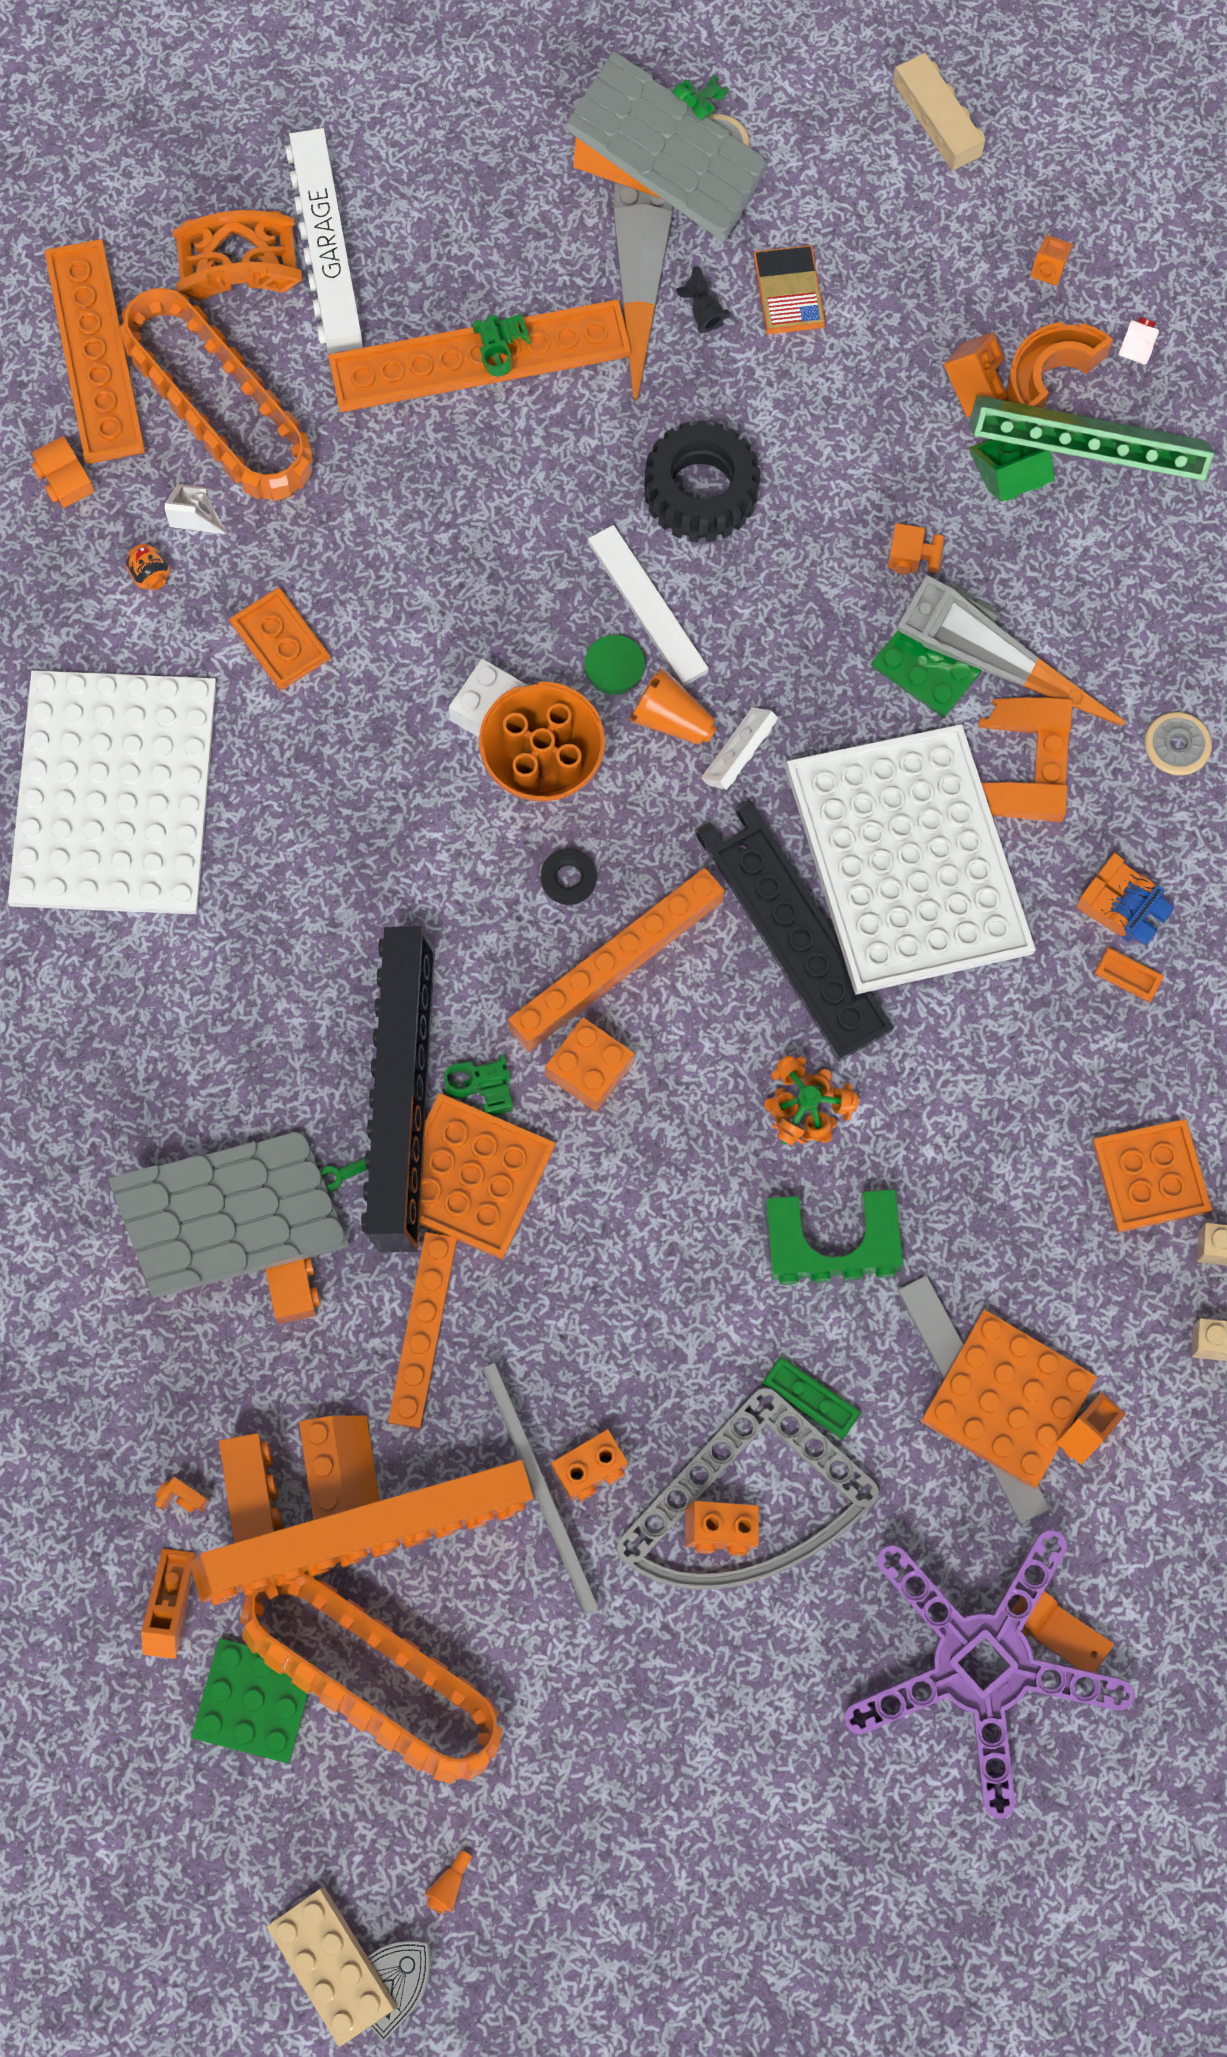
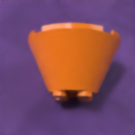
[479,682,605,801]

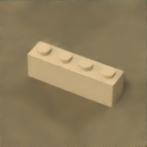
[893,53,985,171]

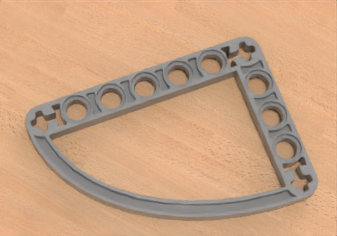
[617,1388,879,1590]

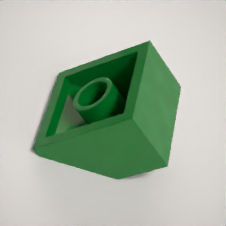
[969,439,1055,502]

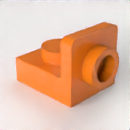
[1031,235,1074,286]
[155,1477,210,1514]

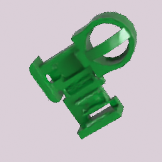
[472,313,531,377]
[444,1055,513,1116]

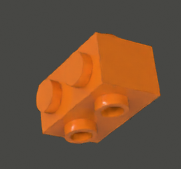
[551,1429,628,1502]
[685,1501,759,1556]

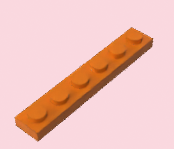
[388,1232,457,1430]

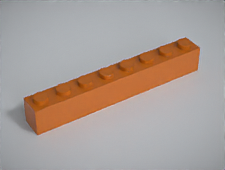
[508,867,725,1053]

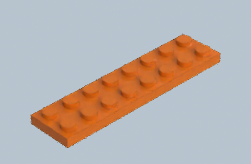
[44,239,145,465]

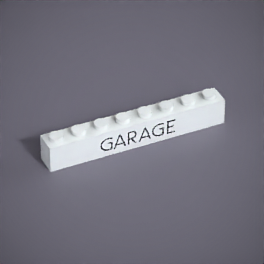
[285,128,363,353]

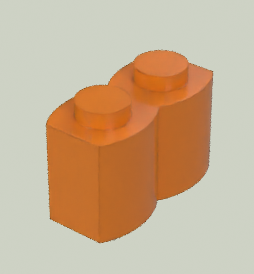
[30,436,95,508]

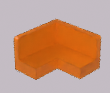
[943,332,1007,417]

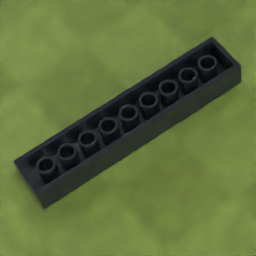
[361,926,435,1253]

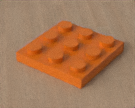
[1092,1119,1212,1233]

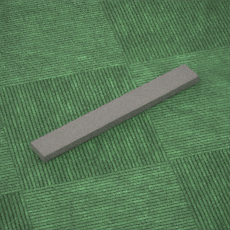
[897,1276,1050,1525]
[483,1363,598,1615]

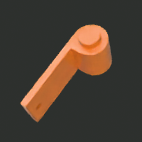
[1011,1591,1114,1672]

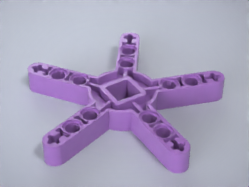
[844,1530,1134,1819]

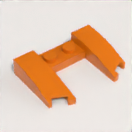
[978,697,1073,822]

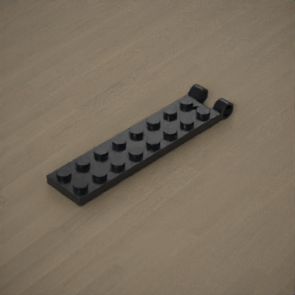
[695,800,894,1062]

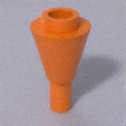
[423,1850,472,1915]

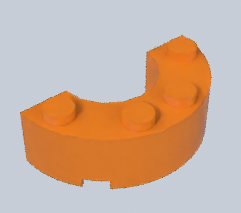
[1006,322,1113,408]

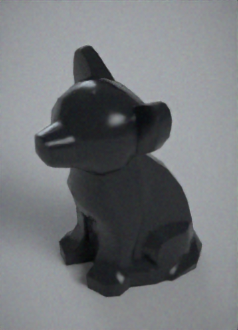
[676,266,731,333]

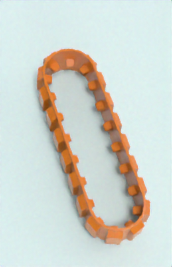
[119,288,313,501]
[239,1572,503,1784]

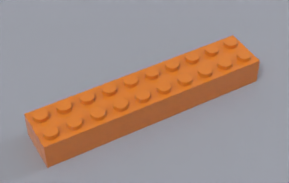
[190,1460,534,1606]

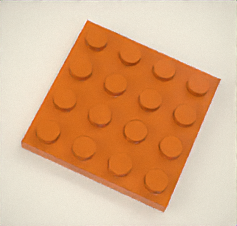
[420,1093,556,1260]
[920,1309,1097,1489]

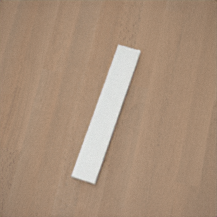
[588,525,709,687]

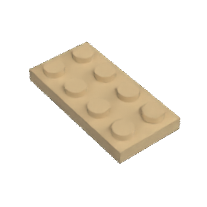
[266,1887,398,2047]

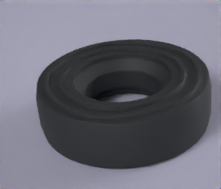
[541,848,597,905]

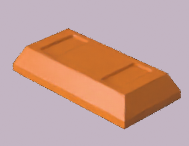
[1094,947,1164,1003]

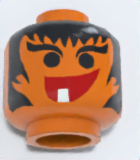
[125,543,171,590]

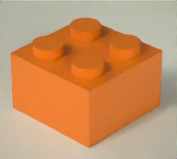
[545,1017,635,1113]

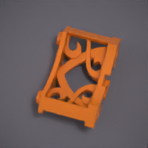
[172,210,302,301]

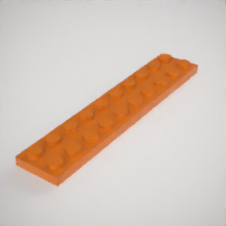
[328,299,631,413]

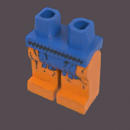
[1076,853,1175,946]

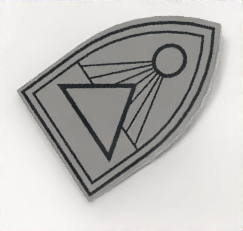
[368,1940,431,2042]

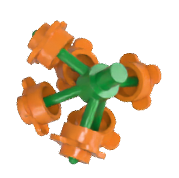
[764,1055,859,1146]

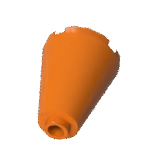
[628,667,717,745]

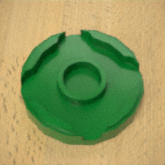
[585,635,645,695]

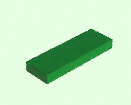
[762,1356,862,1441]

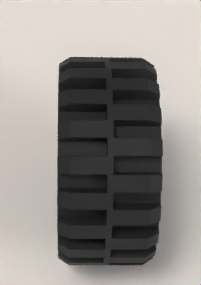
[644,421,760,542]

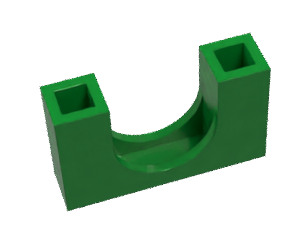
[765,1190,903,1285]

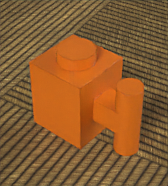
[887,523,945,574]

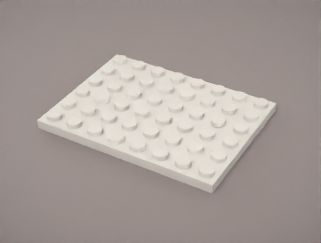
[8,670,217,914]
[785,724,1036,995]

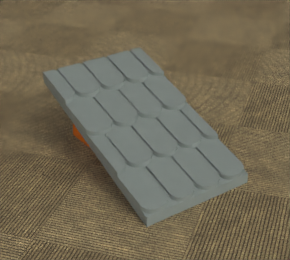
[566,51,768,242]
[108,1132,350,1299]

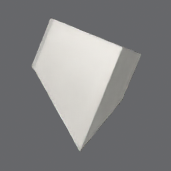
[165,484,227,534]

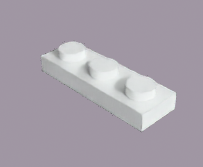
[701,707,779,790]

